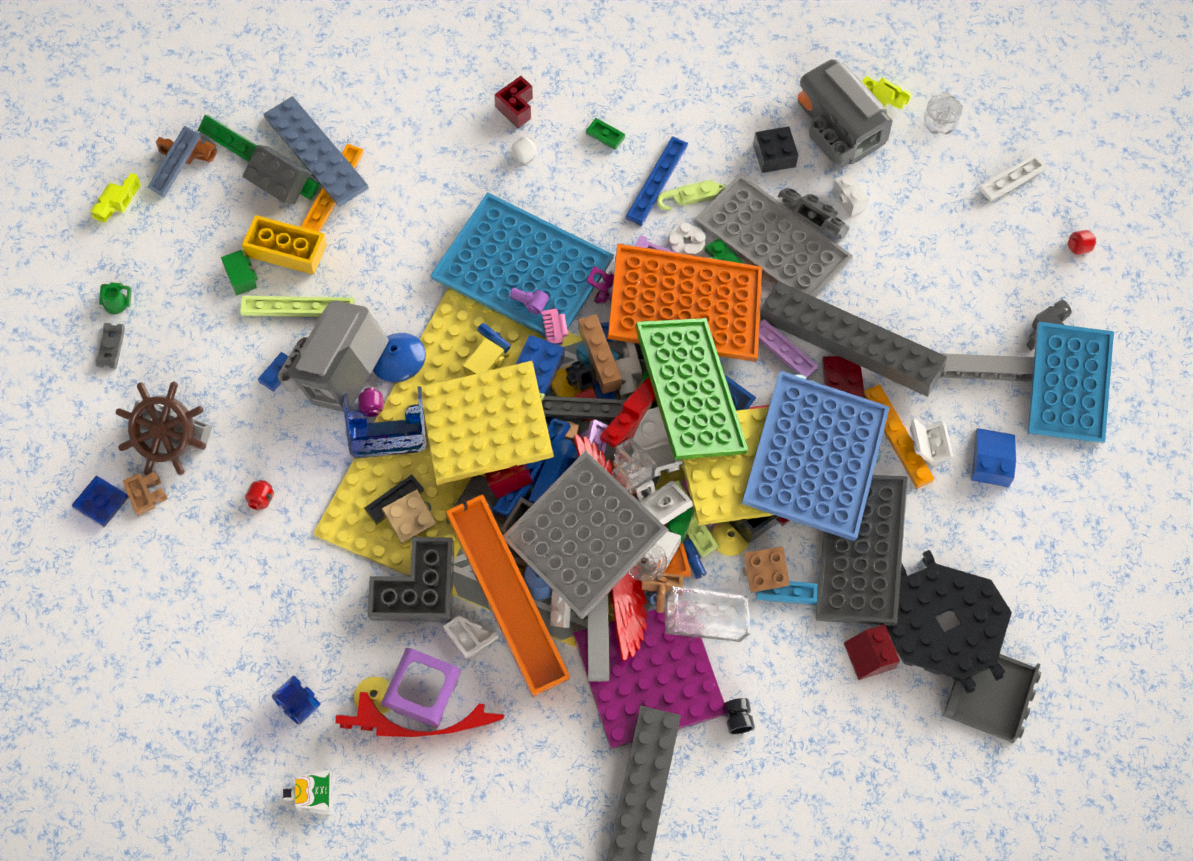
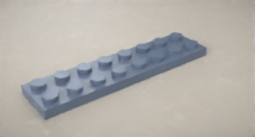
[263,96,369,207]

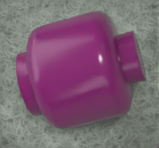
[358,387,384,417]

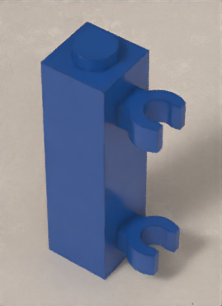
[528,439,579,504]

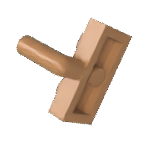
[642,571,684,613]

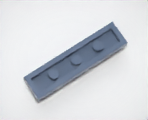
[148,126,201,197]

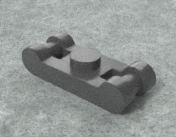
[96,323,125,368]

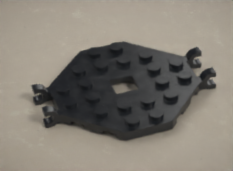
[885,550,1012,694]

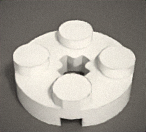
[669,223,706,256]

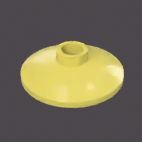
[711,521,749,556]
[354,677,390,715]

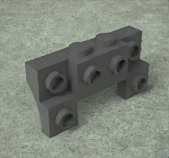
[777,188,850,239]

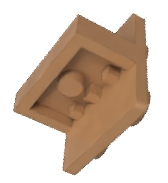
[743,547,789,592]

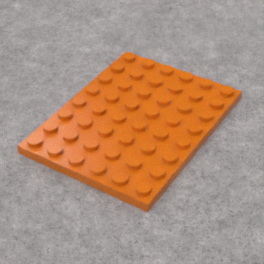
[607,244,762,362]

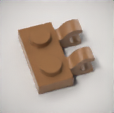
[122,472,168,516]

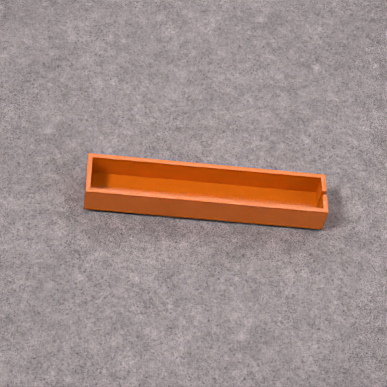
[446,494,571,698]

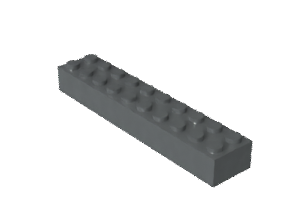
[760,281,947,397]

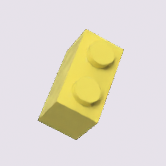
[463,338,505,376]

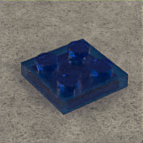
[71,475,129,527]

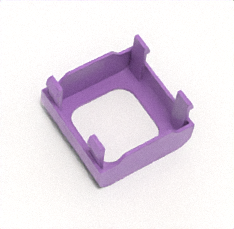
[381,648,461,728]

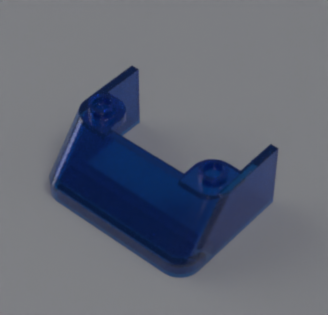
[343,386,427,458]

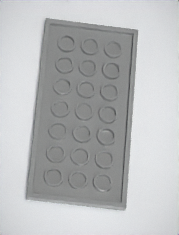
[694,174,853,298]

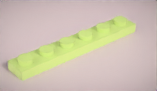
[240,296,355,317]

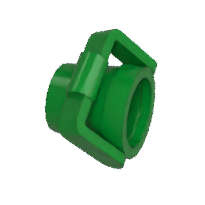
[99,282,132,314]

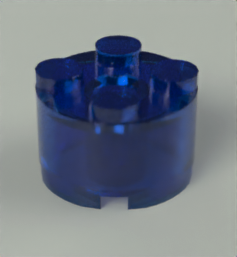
[271,675,321,725]

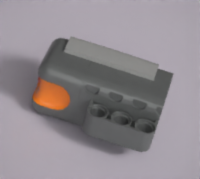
[797,59,892,164]

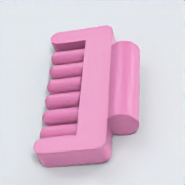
[542,309,568,345]

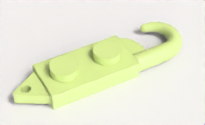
[656,180,726,210]

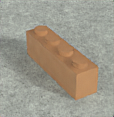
[578,314,622,394]

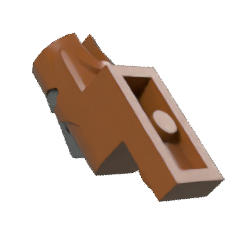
[156,137,217,165]

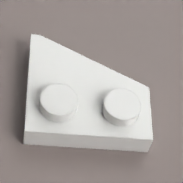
[443,615,498,660]

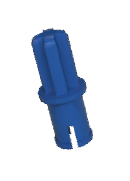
[477,323,511,354]
[683,540,707,579]

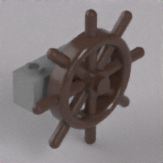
[115,381,212,476]

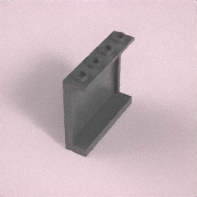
[943,654,1042,743]

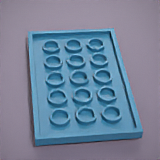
[1027,322,1114,443]

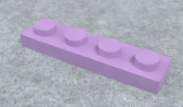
[759,319,819,379]

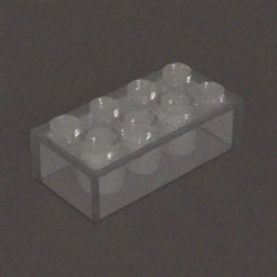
[665,587,751,642]

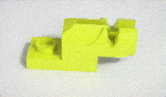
[862,76,912,110]
[90,173,141,223]

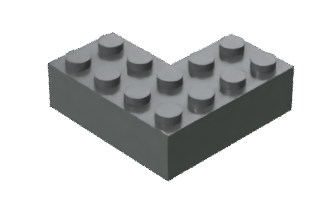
[368,537,455,622]

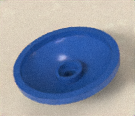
[373,333,426,383]

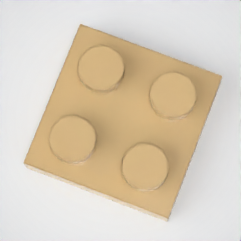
[382,490,436,544]

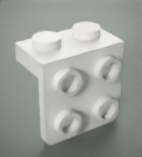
[910,419,954,465]

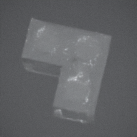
[612,438,656,492]

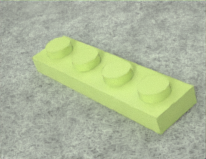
[675,480,720,557]

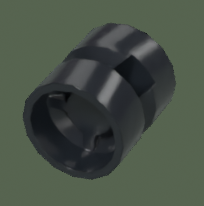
[723,698,755,735]

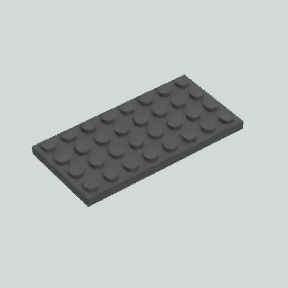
[815,475,908,626]

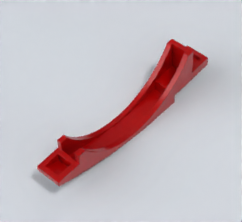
[600,377,656,449]
[335,692,505,737]

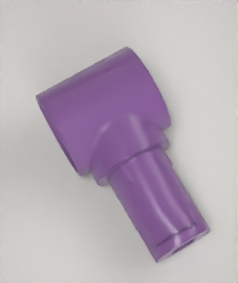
[510,288,549,315]

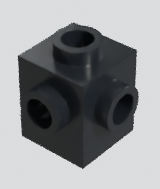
[566,361,597,391]

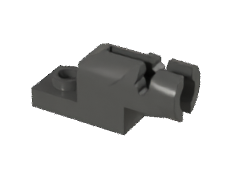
[1026,299,1072,351]

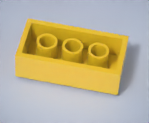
[242,215,327,275]

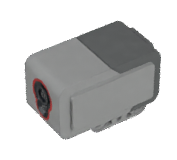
[278,301,389,412]

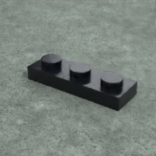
[364,474,424,525]

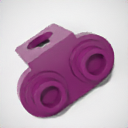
[586,266,614,304]

